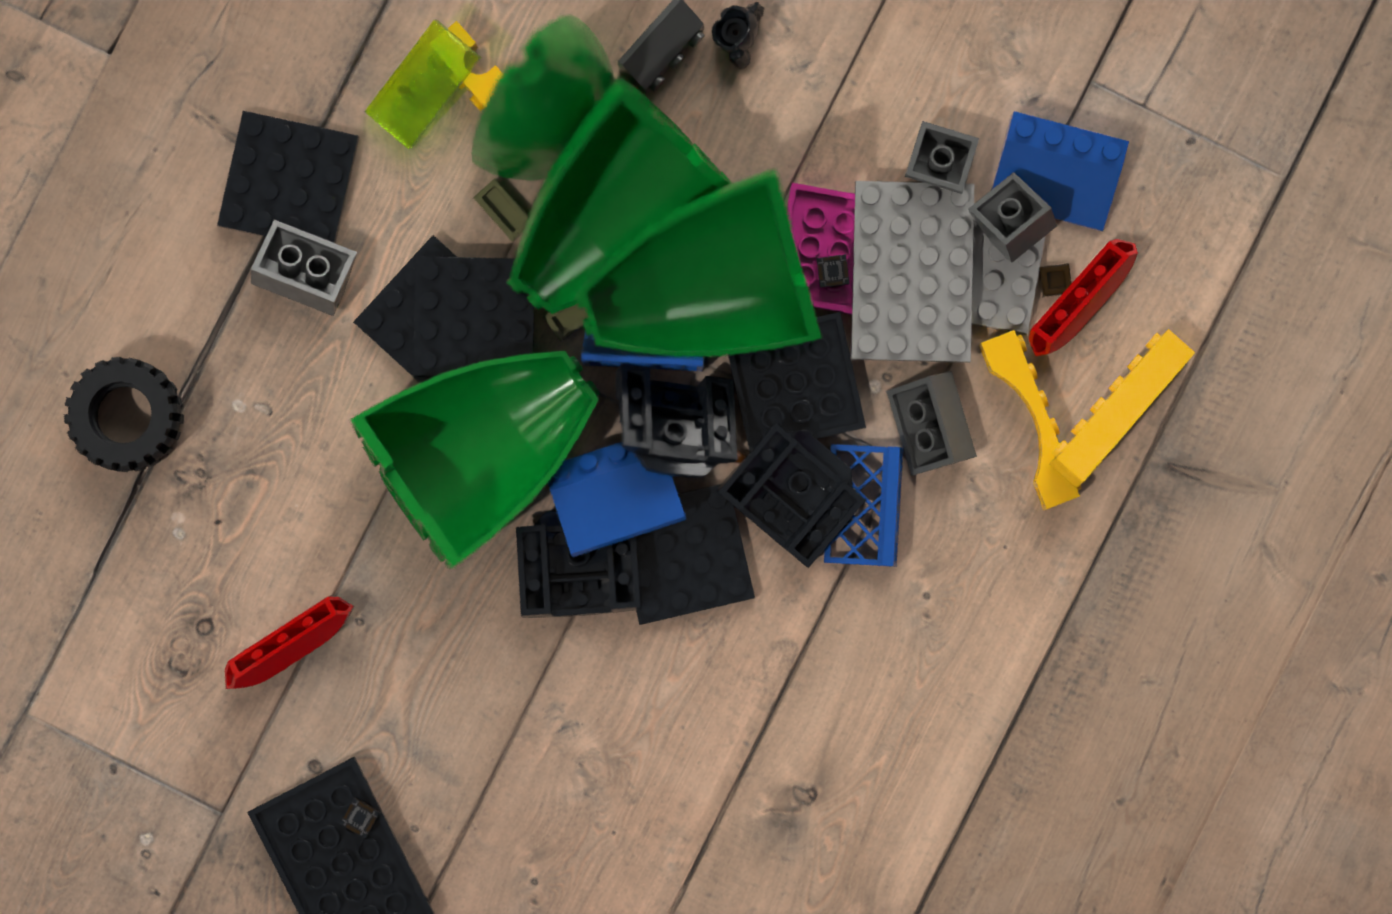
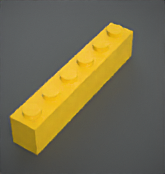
[1050,329,1195,488]

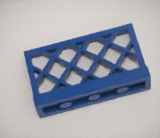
[824,444,903,567]

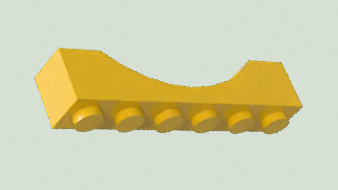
[978,330,1082,510]

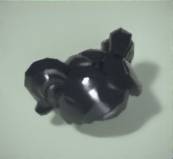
[712,2,764,69]

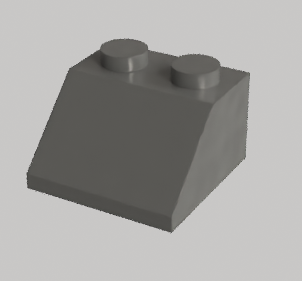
[905,121,979,194]
[968,172,1057,263]

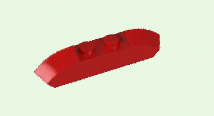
[1028,239,1138,356]
[225,596,354,689]

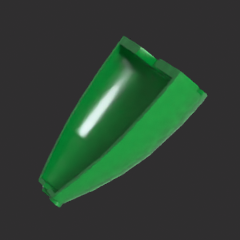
[472,14,615,181]
[507,78,732,314]
[574,168,822,357]
[350,351,600,570]

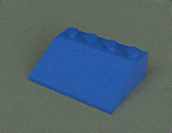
[991,111,1129,231]
[581,330,703,372]
[548,442,686,557]

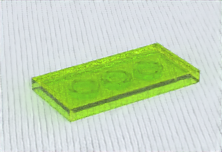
[364,19,482,150]

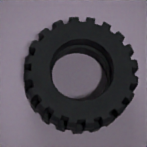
[64,357,184,472]

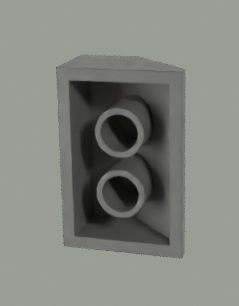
[618,0,704,95]
[251,220,357,316]
[886,371,977,476]

